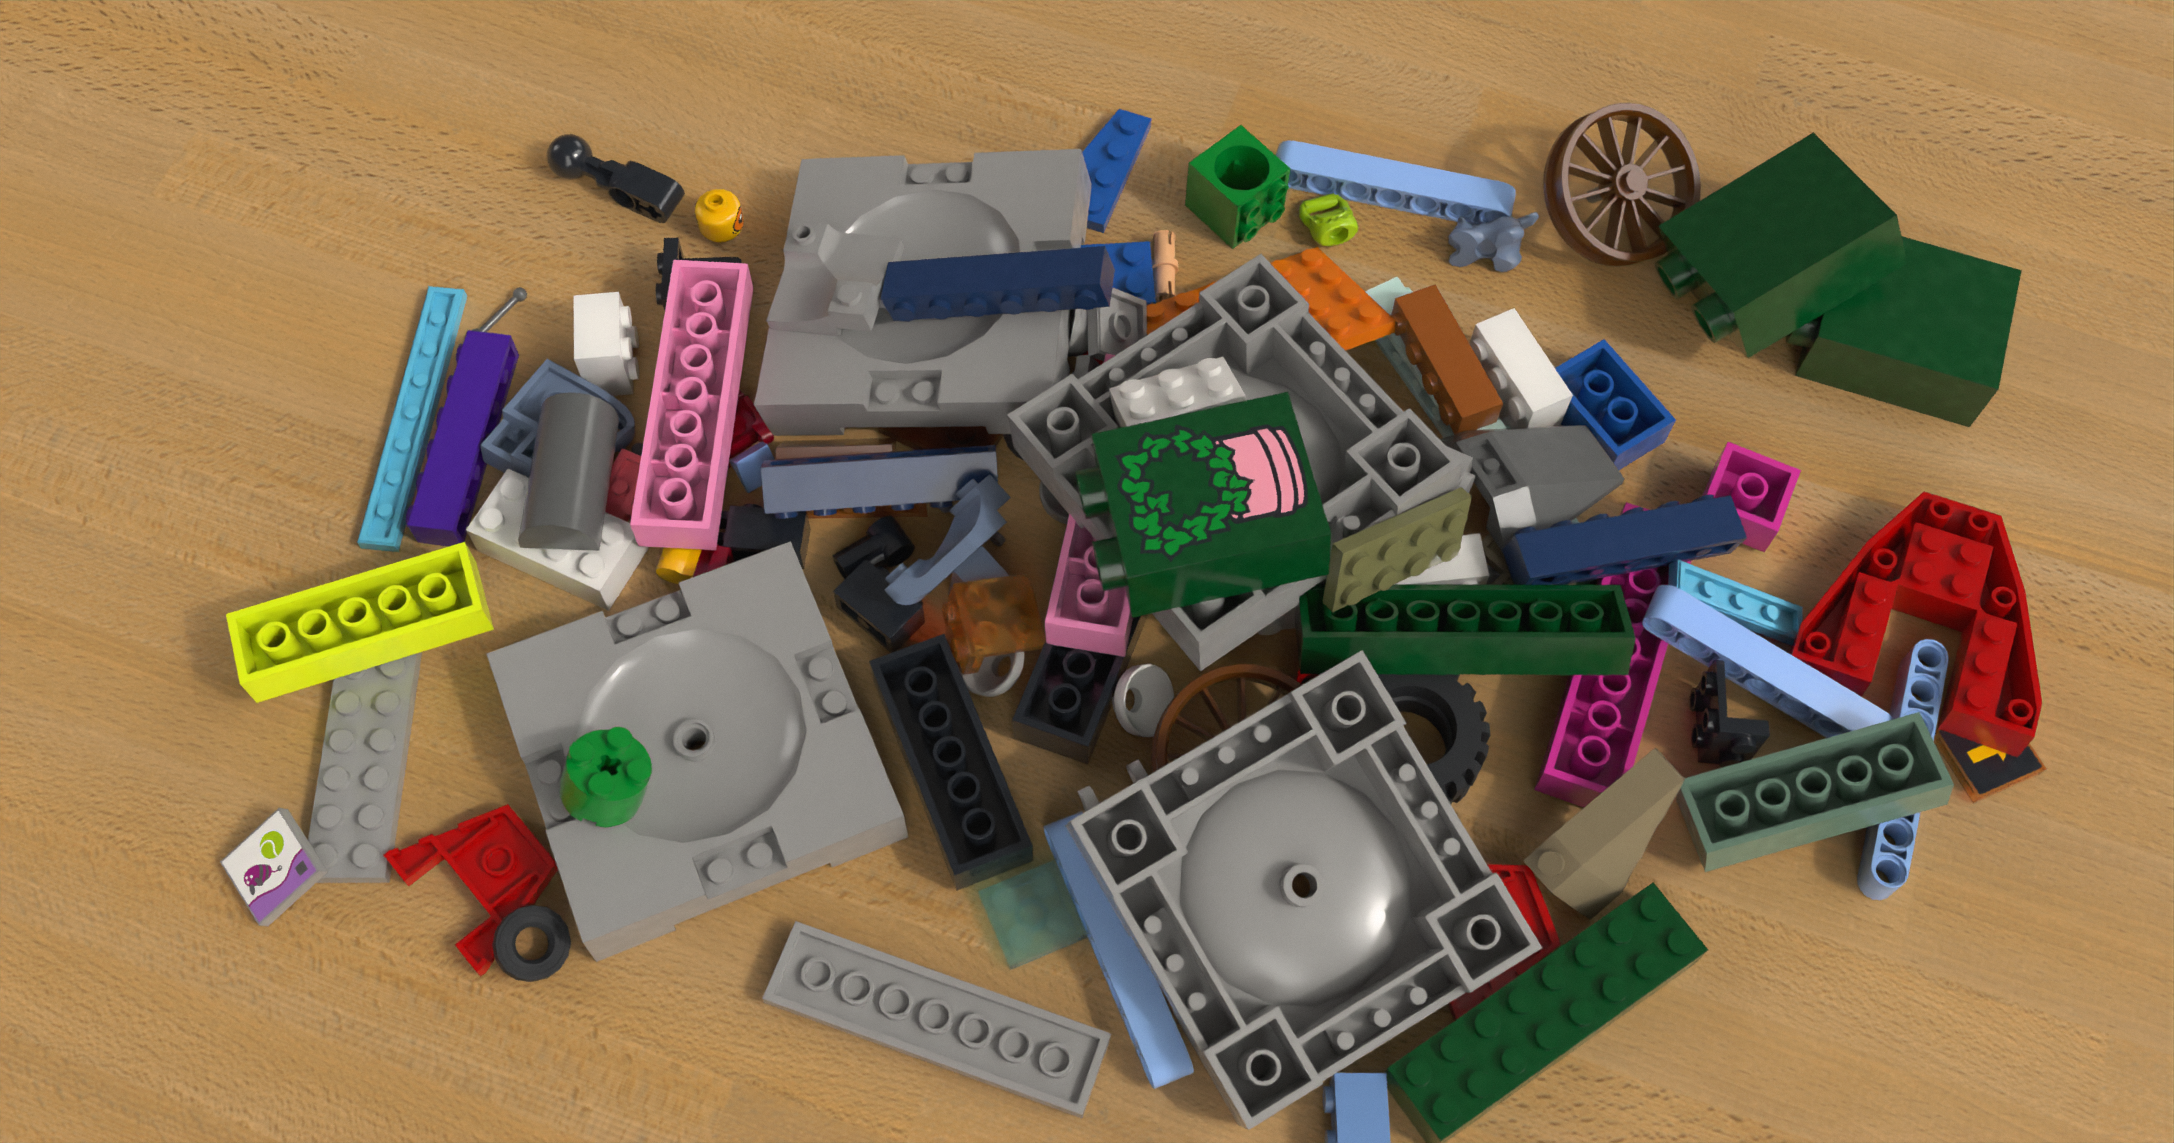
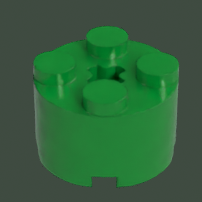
[559,727,652,827]

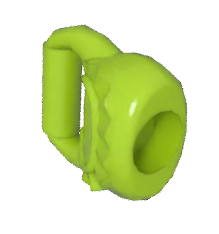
[1299,193,1358,247]

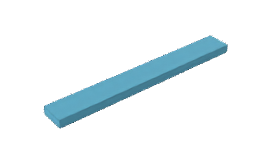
[357,286,467,552]

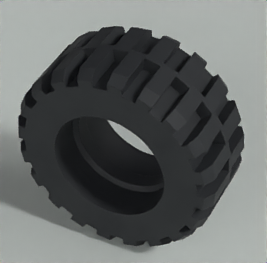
[1377,674,1491,804]

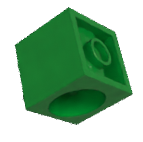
[1185,125,1290,249]

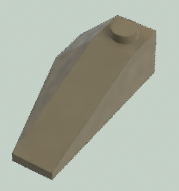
[1523,748,1685,920]

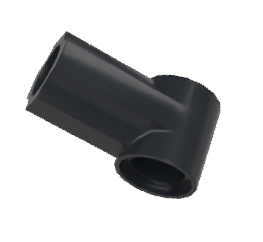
[832,515,915,580]

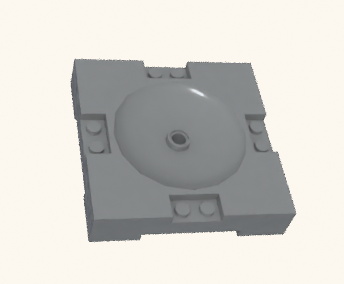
[754,149,1092,436]
[1008,254,1462,671]
[486,541,908,962]
[1065,650,1542,1130]

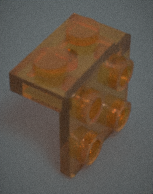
[942,574,1046,675]

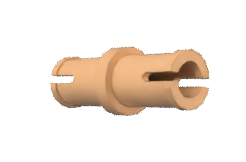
[1152,230,1179,303]

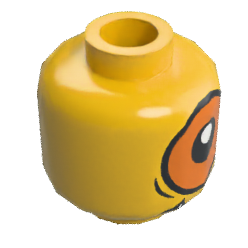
[694,189,744,242]

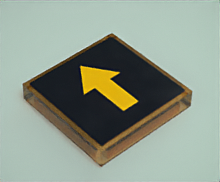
[1934,728,2047,804]

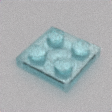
[978,860,1087,970]

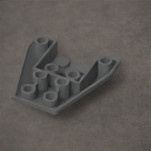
[1440,425,1625,553]

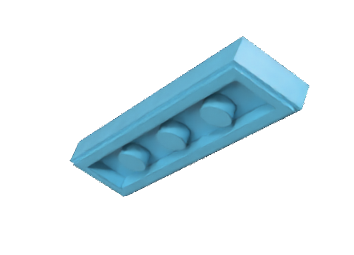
[1668,560,1803,646]

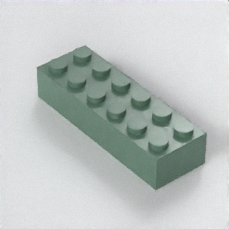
[1676,712,1954,872]

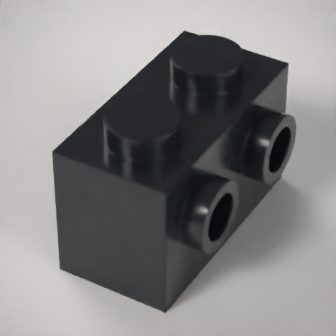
[833,559,925,653]

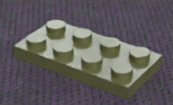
[1323,487,1472,612]

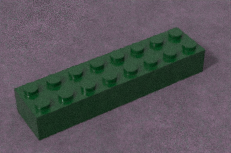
[1295,584,1636,676]
[1384,882,1708,1143]

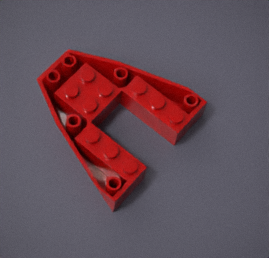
[1789,491,2042,757]

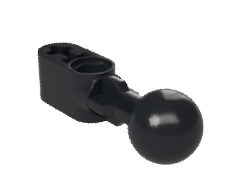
[547,134,685,223]

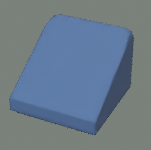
[729,442,774,493]

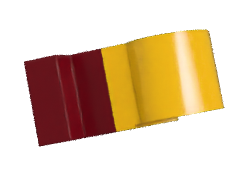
[656,545,734,584]

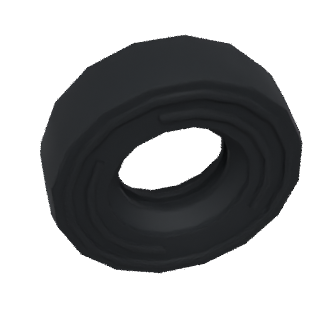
[492,905,571,982]

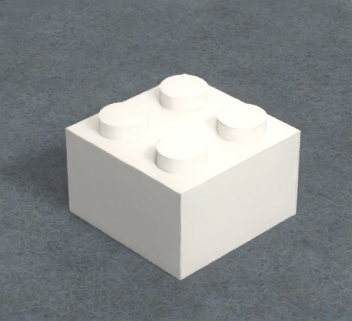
[574,292,639,396]

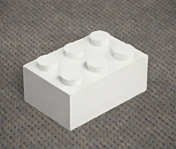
[1469,308,1573,428]
[1109,357,1246,428]

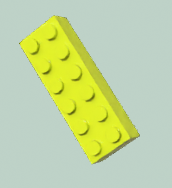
[226,542,494,703]

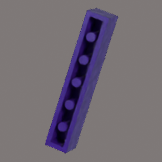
[406,330,519,547]

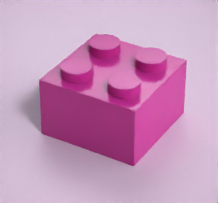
[1703,442,1801,552]

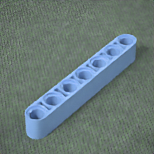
[1276,140,1516,225]
[1642,585,1893,738]
[1857,639,1949,900]
[1043,811,1194,1089]

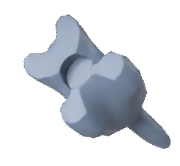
[1448,212,1539,272]

